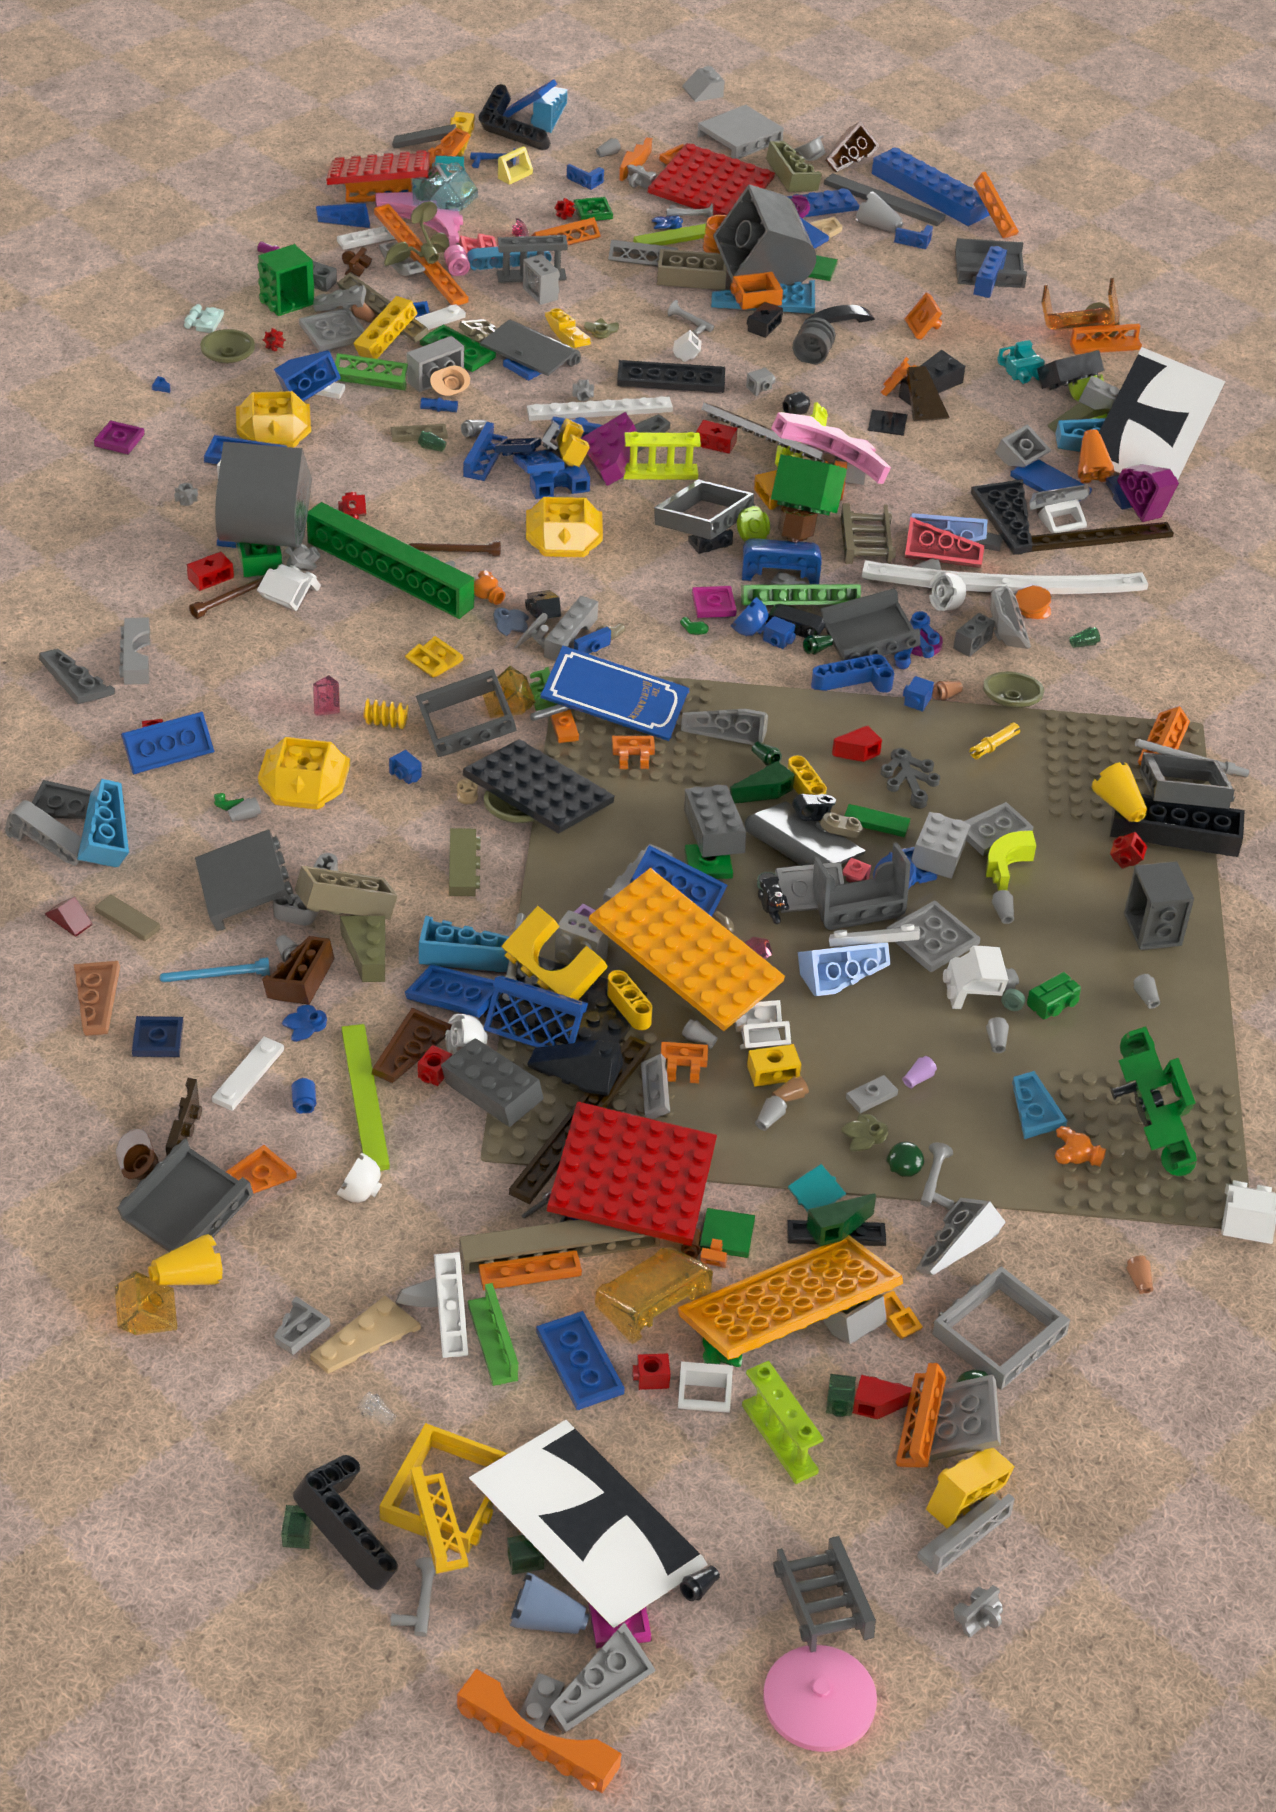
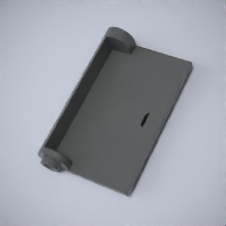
[480,320,581,376]
[745,801,866,866]

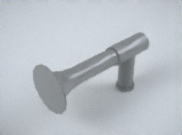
[666,204,713,218]
[668,300,714,337]
[920,1142,954,1210]
[391,1557,436,1637]

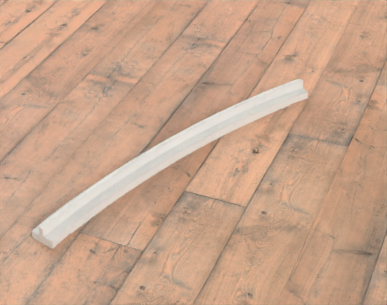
[862,560,1148,594]

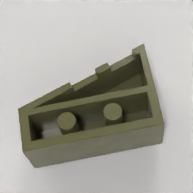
[449,828,481,896]

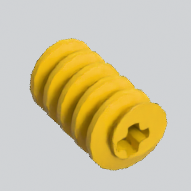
[363,698,408,729]

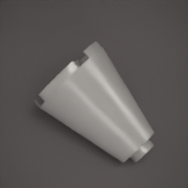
[856,191,903,233]

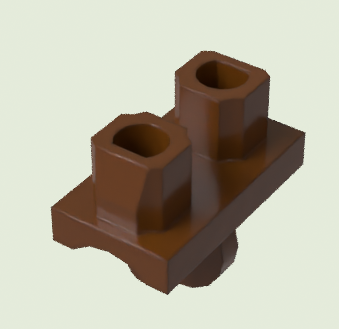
[342,247,372,277]

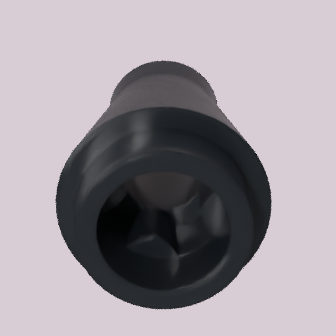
[680,1565,720,1602]

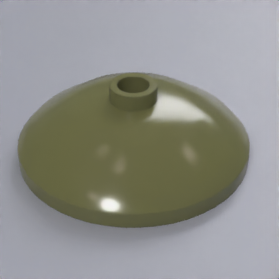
[200,329,255,364]
[983,672,1044,708]
[484,790,535,823]

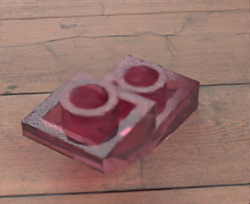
[512,218,529,237]

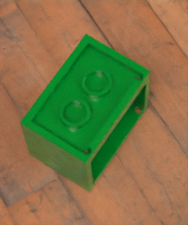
[257,244,314,316]
[771,454,847,516]

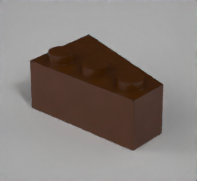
[778,506,818,542]

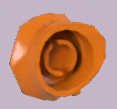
[1015,585,1051,619]

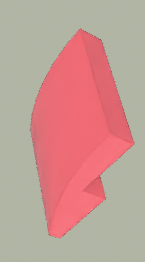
[459,233,497,260]

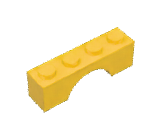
[556,418,590,467]

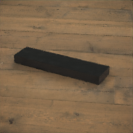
[787,1220,887,1246]

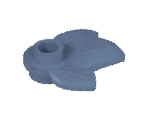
[493,608,529,636]

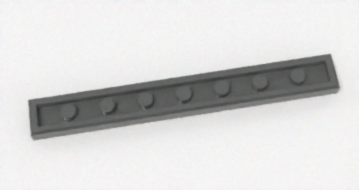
[824,173,946,226]

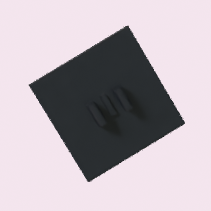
[868,409,908,436]

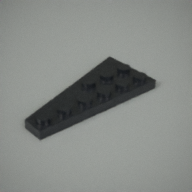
[971,479,1032,555]

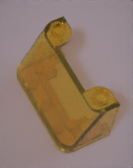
[595,1247,713,1344]

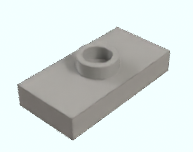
[846,1075,898,1113]

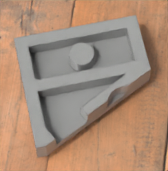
[274,1296,331,1355]

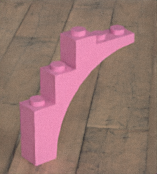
[375,192,463,246]
[771,412,891,484]

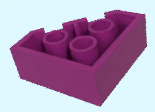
[580,412,637,486]
[1117,464,1179,522]

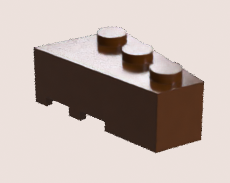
[262,936,335,1005]

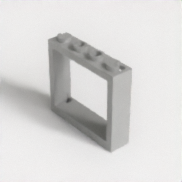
[932,1266,1070,1390]

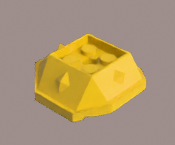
[236,391,311,448]
[526,497,603,557]
[258,737,350,810]

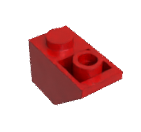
[832,725,882,762]
[852,1374,912,1420]

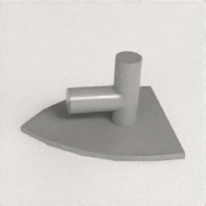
[514,613,548,649]

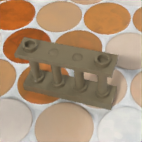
[841,503,896,564]

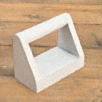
[1038,499,1087,533]
[678,1362,733,1413]

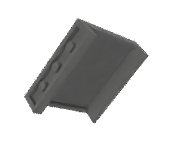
[955,238,1027,288]
[821,588,920,661]
[195,829,294,931]
[117,1138,254,1252]

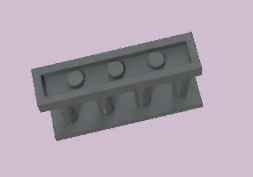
[497,235,568,283]
[773,1536,876,1652]

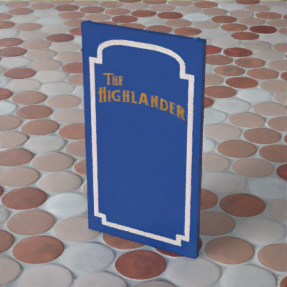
[540,646,690,741]

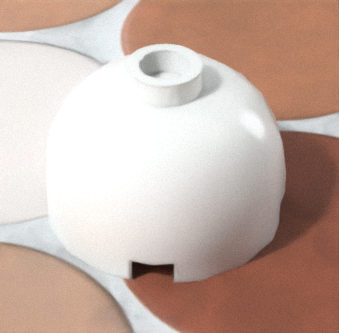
[929,572,966,611]
[446,1014,487,1054]
[337,1153,382,1203]

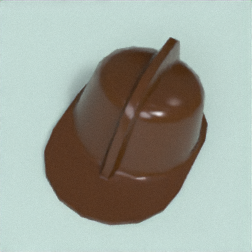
[116,1129,159,1180]

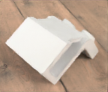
[257,564,321,611]
[943,946,1008,1009]
[735,1000,791,1049]
[1221,1180,1276,1244]

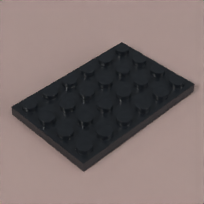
[462,739,615,834]
[484,956,647,1044]

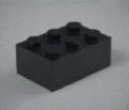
[1037,350,1105,390]

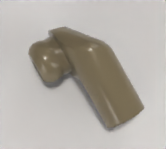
[596,623,625,640]
[712,911,734,933]

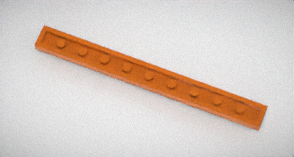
[374,204,469,306]

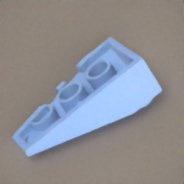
[909,513,988,542]
[798,942,890,996]

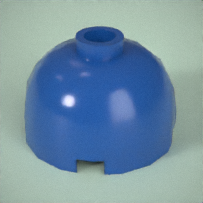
[730,597,768,636]

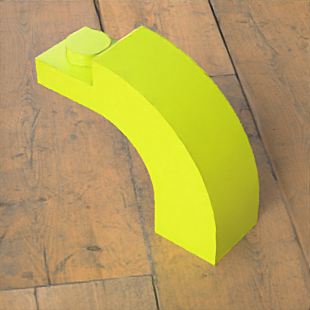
[986,831,1036,891]

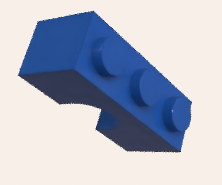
[530,464,590,499]

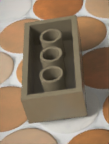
[657,249,727,290]
[295,865,398,920]

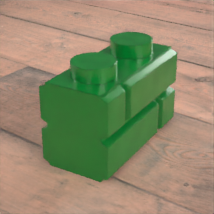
[1027,972,1081,1020]

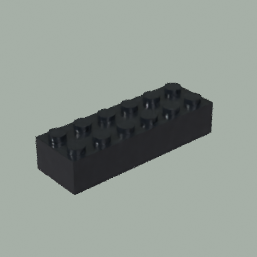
[1110,794,1245,857]

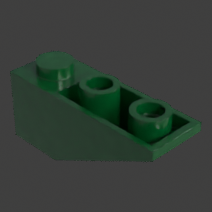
[730,761,795,804]
[807,1193,876,1247]

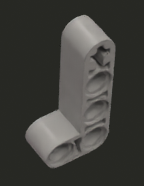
[5,800,82,866]
[273,853,338,926]

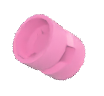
[444,245,470,276]

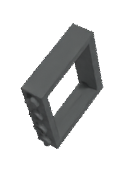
[654,480,755,540]
[416,669,517,757]
[1140,752,1235,809]

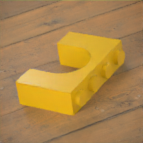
[501,906,608,1000]

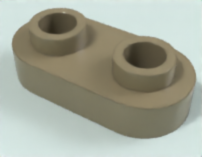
[820,813,862,838]

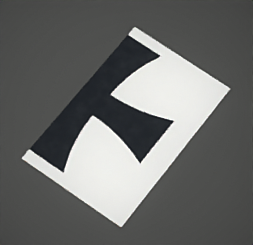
[1099,347,1225,479]
[469,1420,708,1628]

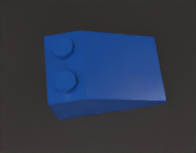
[274,350,341,401]

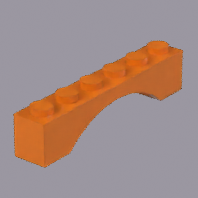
[457,1669,621,1793]

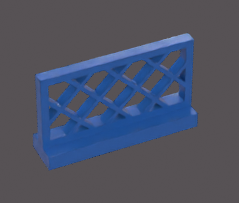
[484,976,588,1048]

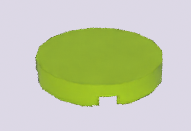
[737,506,770,542]

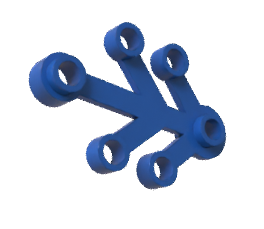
[894,611,940,669]

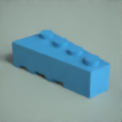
[531,87,568,133]
[1055,418,1106,452]
[77,779,129,867]
[419,916,509,972]

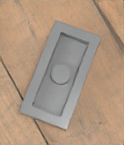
[519,1673,565,1731]

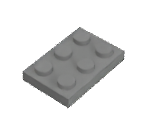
[964,802,1033,856]
[775,862,844,913]

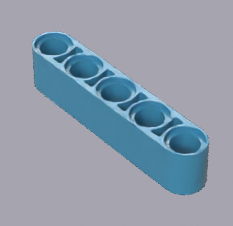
[467,247,552,270]

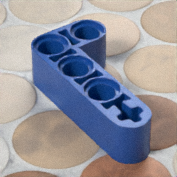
[811,654,895,693]

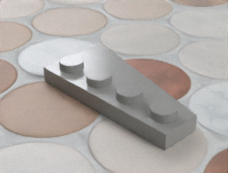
[548,1623,656,1734]

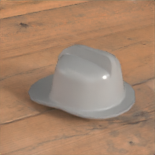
[794,135,825,161]

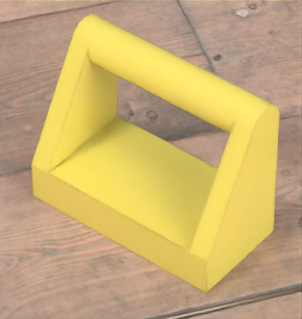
[498,146,533,185]

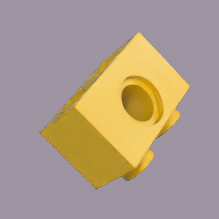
[747,1044,801,1087]

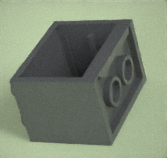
[1124,861,1194,950]

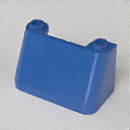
[742,538,822,584]

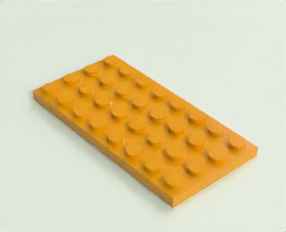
[589,868,785,1031]
[678,1235,903,1360]

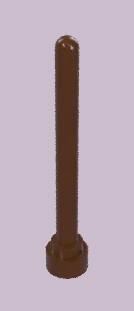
[409,541,501,557]
[189,576,264,619]

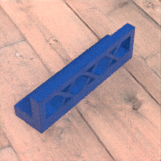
[463,422,508,481]

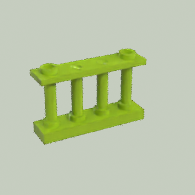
[742,1360,824,1484]

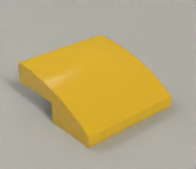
[405,636,464,678]

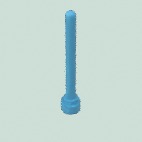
[159,957,270,982]

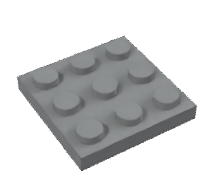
[299,308,365,352]
[886,900,980,973]
[919,1374,1001,1461]

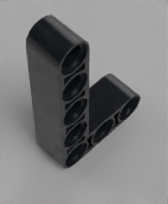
[478,84,551,150]
[293,1455,398,1590]

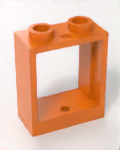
[730,272,783,310]

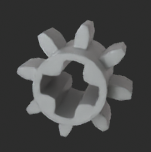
[573,379,594,401]
[174,483,198,506]

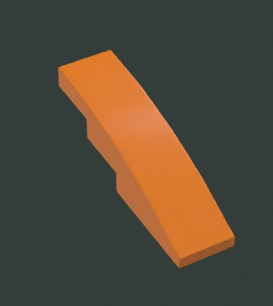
[619,137,652,181]

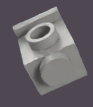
[746,368,775,396]

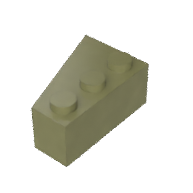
[340,916,386,982]

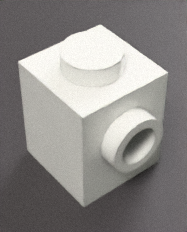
[673,330,702,362]

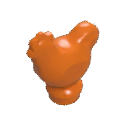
[474,570,506,605]
[1055,1126,1106,1167]

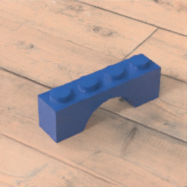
[973,246,1007,298]

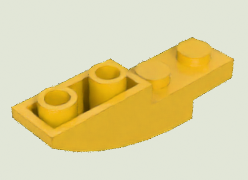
[545,308,591,348]

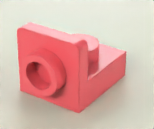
[842,858,871,883]

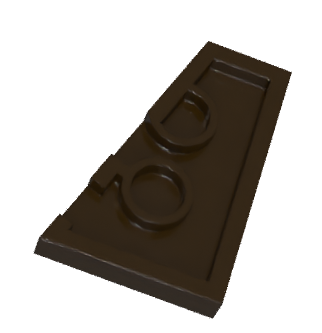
[907,366,950,421]
[165,1078,202,1157]

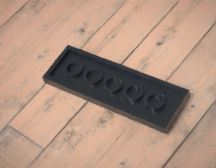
[617,360,725,393]

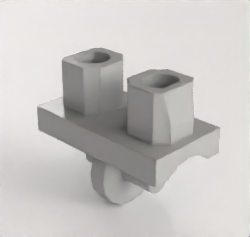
[627,164,656,189]
[285,544,321,570]
[953,1585,1003,1638]

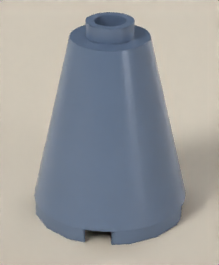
[509,1572,590,1634]

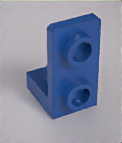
[566,164,604,190]
[894,225,933,249]

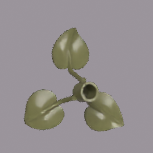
[384,201,450,266]

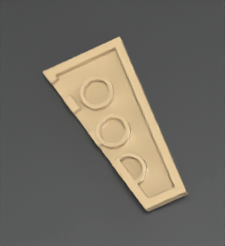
[310,1295,421,1374]

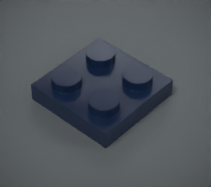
[495,437,542,456]
[132,1016,184,1057]

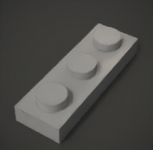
[641,1054,670,1119]

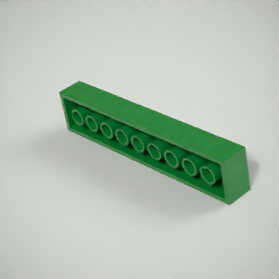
[307,502,474,619]

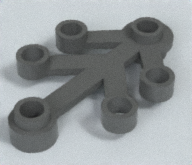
[881,748,940,809]

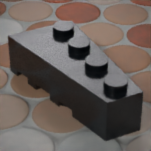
[899,349,965,406]

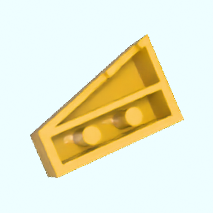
[926,1448,1015,1529]

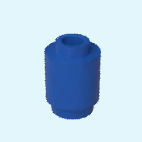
[291,1078,316,1114]

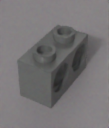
[313,261,337,292]
[953,613,995,657]

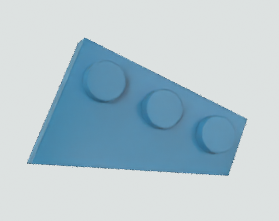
[1012,1071,1067,1139]

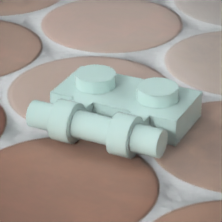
[184,304,224,333]

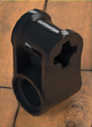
[792,794,836,821]

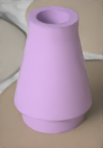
[902,1056,937,1088]

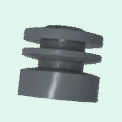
[792,317,836,365]

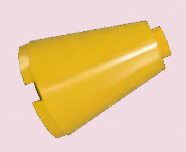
[1091,762,1147,822]
[148,1234,222,1285]

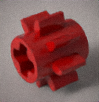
[554,198,576,220]
[262,328,286,351]

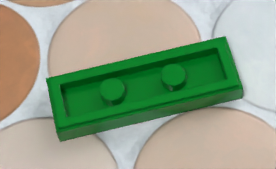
[844,804,911,838]

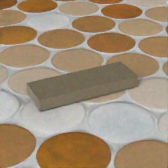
[391,424,448,442]
[95,894,160,941]

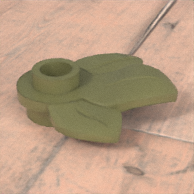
[584,318,619,339]
[841,1114,889,1151]

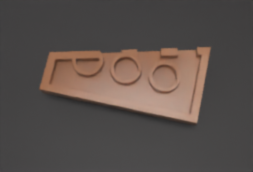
[74,961,120,1036]

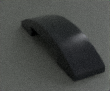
[805,305,875,323]

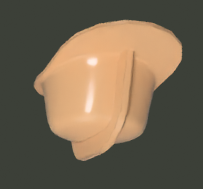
[430,365,470,396]

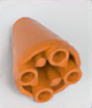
[1077,429,1114,483]

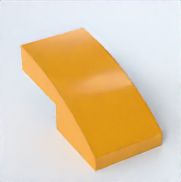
[882,1290,923,1340]

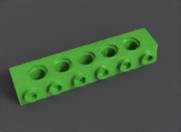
[741,584,861,605]

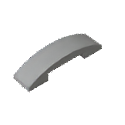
[379,240,425,276]

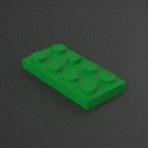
[419,324,496,372]

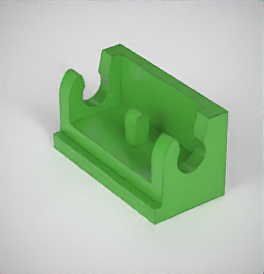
[530,667,557,711]

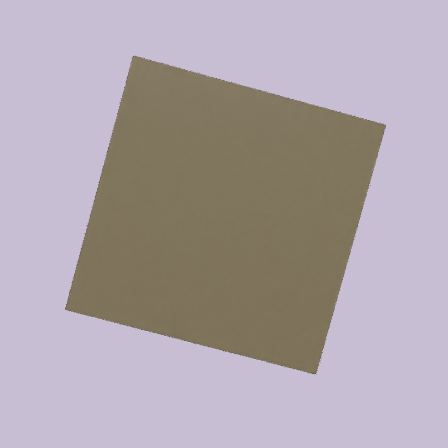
[481,676,1249,1229]

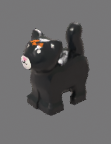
[758,876,789,925]

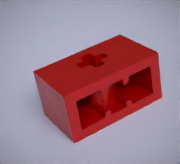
[696,420,738,454]
[187,551,234,591]

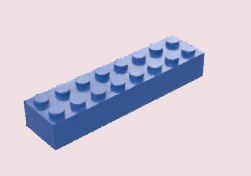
[872,147,990,226]

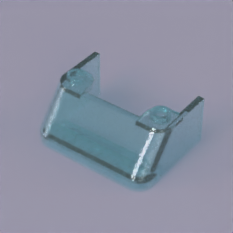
[413,162,478,211]

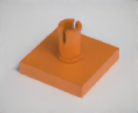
[905,292,943,340]

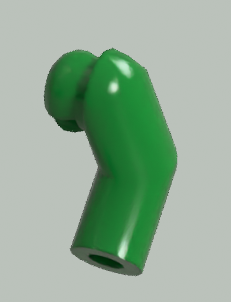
[680,617,709,635]
[214,793,244,811]

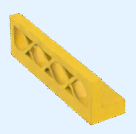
[411,1466,469,1574]

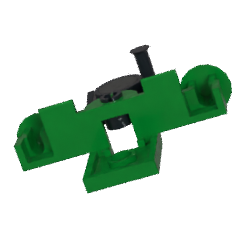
[1110,1026,1197,1176]

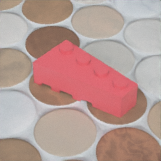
[905,517,984,568]

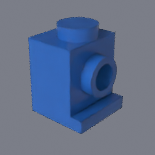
[389,750,422,784]

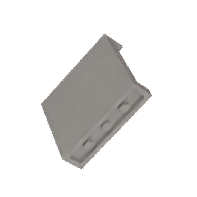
[697,105,784,159]

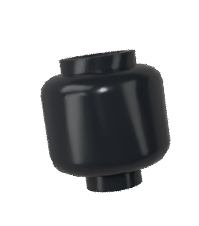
[782,391,810,415]

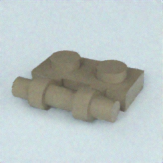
[458,319,496,342]

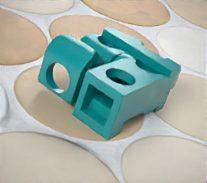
[997,340,1045,384]

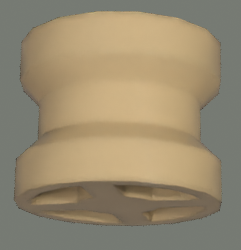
[457,779,478,804]

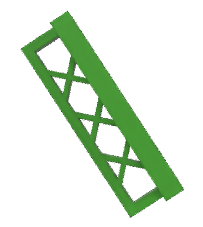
[335,353,408,391]
[468,1283,518,1386]

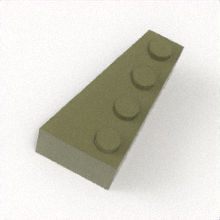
[766,141,822,192]

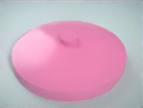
[763,1645,877,1752]

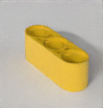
[788,755,827,795]
[607,970,652,1030]

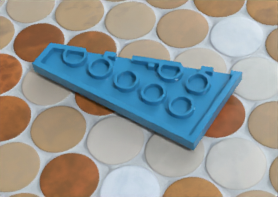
[711,280,815,314]

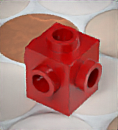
[338,492,367,520]
[1110,832,1147,869]

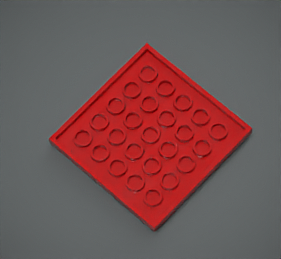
[648,143,775,216]
[326,150,430,185]
[547,1101,717,1246]

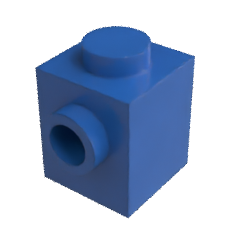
[763,616,796,649]
[903,676,934,712]

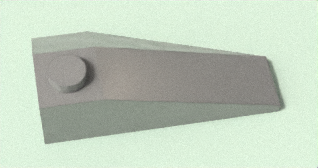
[681,709,768,745]
[916,1198,1006,1275]

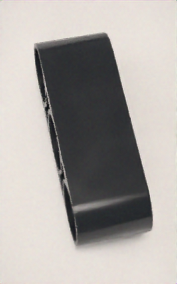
[766,604,826,638]

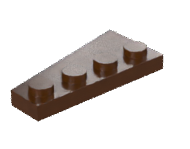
[372,1008,452,1083]

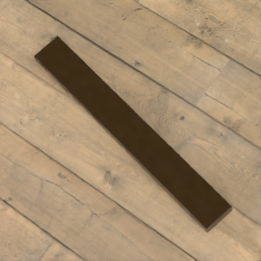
[1031,522,1174,552]

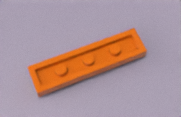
[479,1250,582,1291]

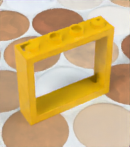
[379,1423,508,1554]

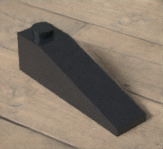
[527,1040,623,1096]

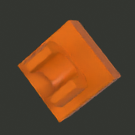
[700,1239,727,1268]

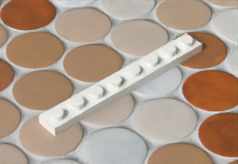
[527,396,673,421]

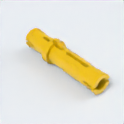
[969,722,1020,759]

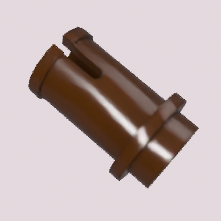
[681,1228,701,1259]

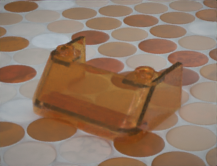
[1041,278,1120,331]

